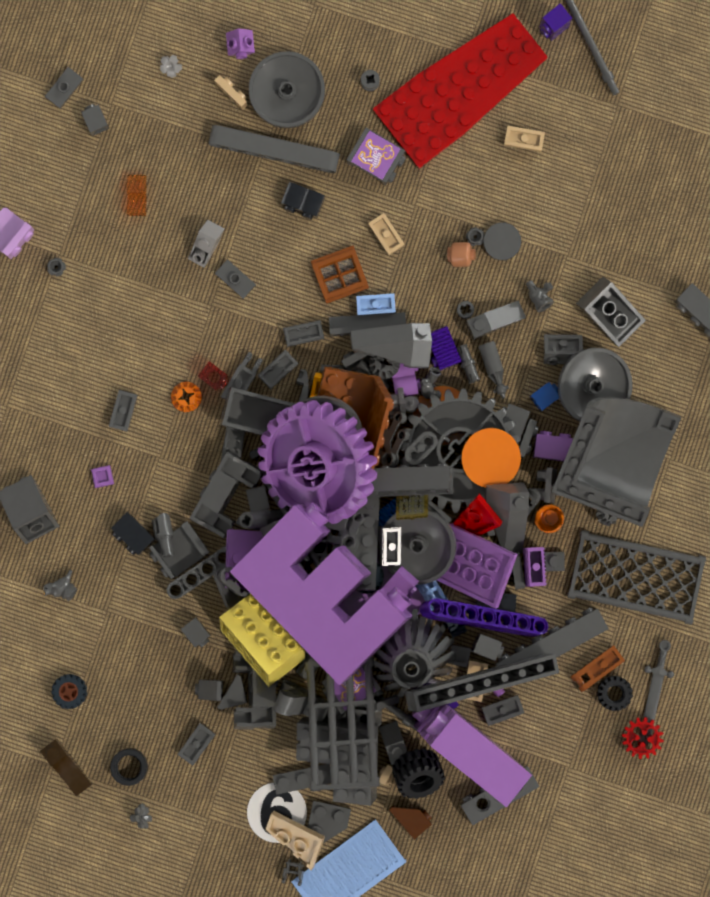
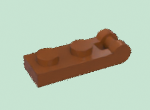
[570,645,625,693]

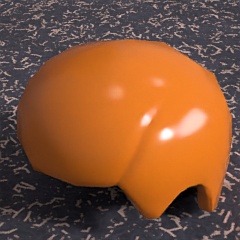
[534,504,564,533]

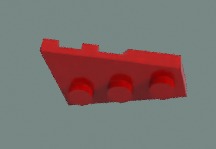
[452,493,503,536]

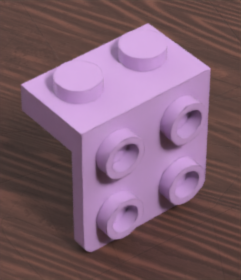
[0,208,34,259]

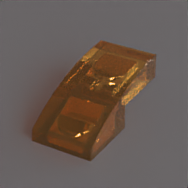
[127,175,147,216]

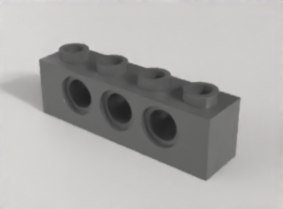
[460,764,540,826]

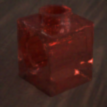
[198,361,229,392]

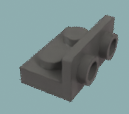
[543,334,583,365]

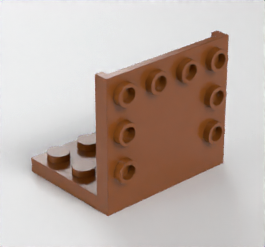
[317,366,394,470]

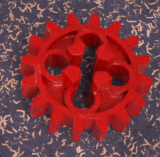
[621,717,664,759]

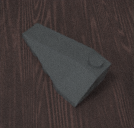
[350,323,432,368]

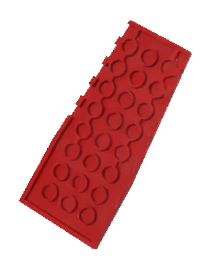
[373,14,548,169]

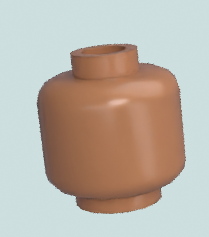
[447,242,476,267]

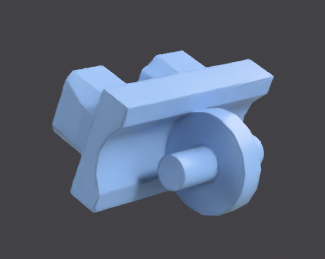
[416,580,448,611]

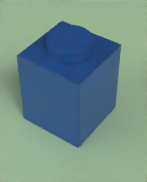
[530,382,559,412]

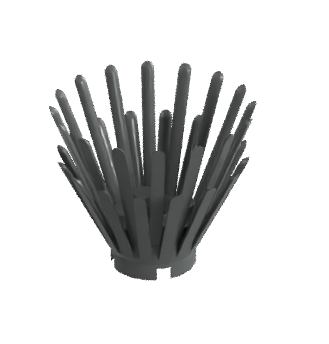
[372,608,456,698]

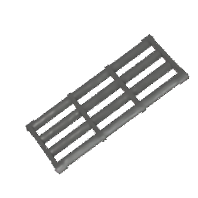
[305,657,380,792]

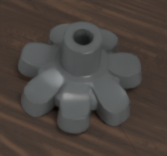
[130,803,152,829]

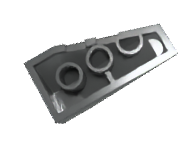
[485,482,529,554]

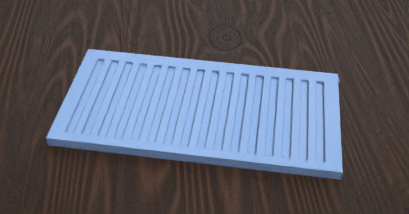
[291,819,406,897]

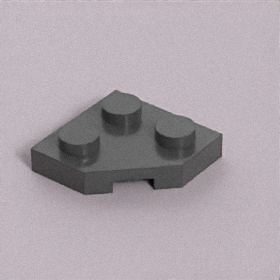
[308,800,351,843]

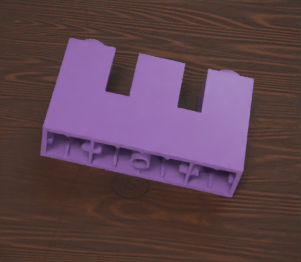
[230,502,413,685]
[412,704,532,807]

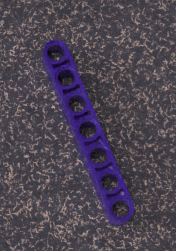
[420,598,548,637]

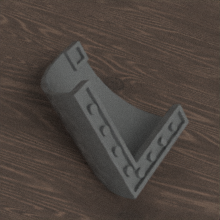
[552,397,681,527]

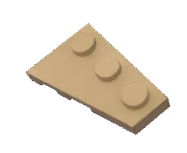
[266,811,325,870]

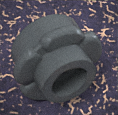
[466,227,485,246]
[47,258,66,276]

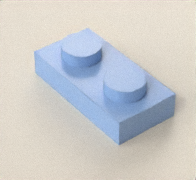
[356,293,396,315]

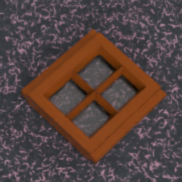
[310,246,369,304]

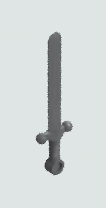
[639,640,674,746]

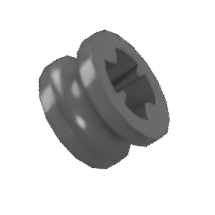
[457,301,474,319]

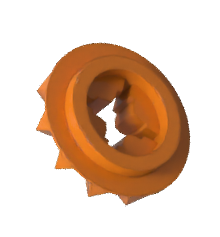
[171,382,202,412]

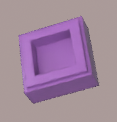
[91,465,114,488]

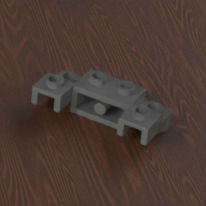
[189,452,264,538]
[233,651,278,730]

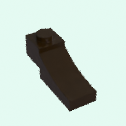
[40,739,92,796]

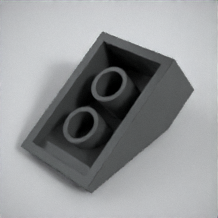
[576,277,646,347]

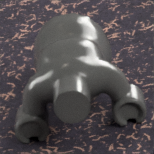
[526,280,554,313]

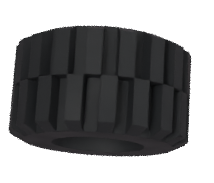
[392,748,445,799]

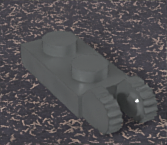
[221,352,263,400]

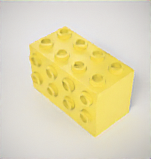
[219,593,305,687]

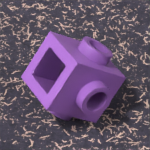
[226,28,255,59]

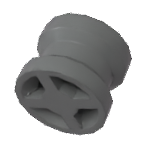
[361,70,380,92]

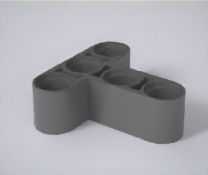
[273,680,328,722]

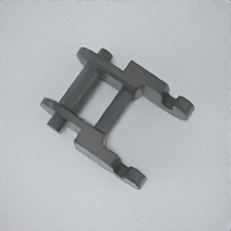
[282,859,304,886]

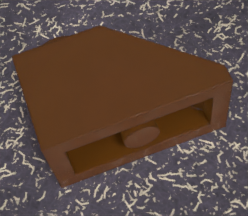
[389,806,432,840]

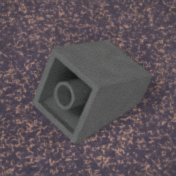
[0,475,60,544]

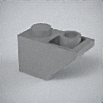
[188,220,224,268]

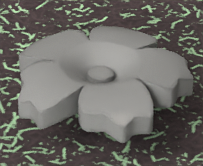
[160,55,182,78]

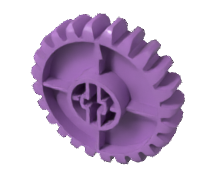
[258,400,377,524]

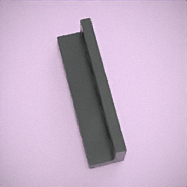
[329,312,406,337]

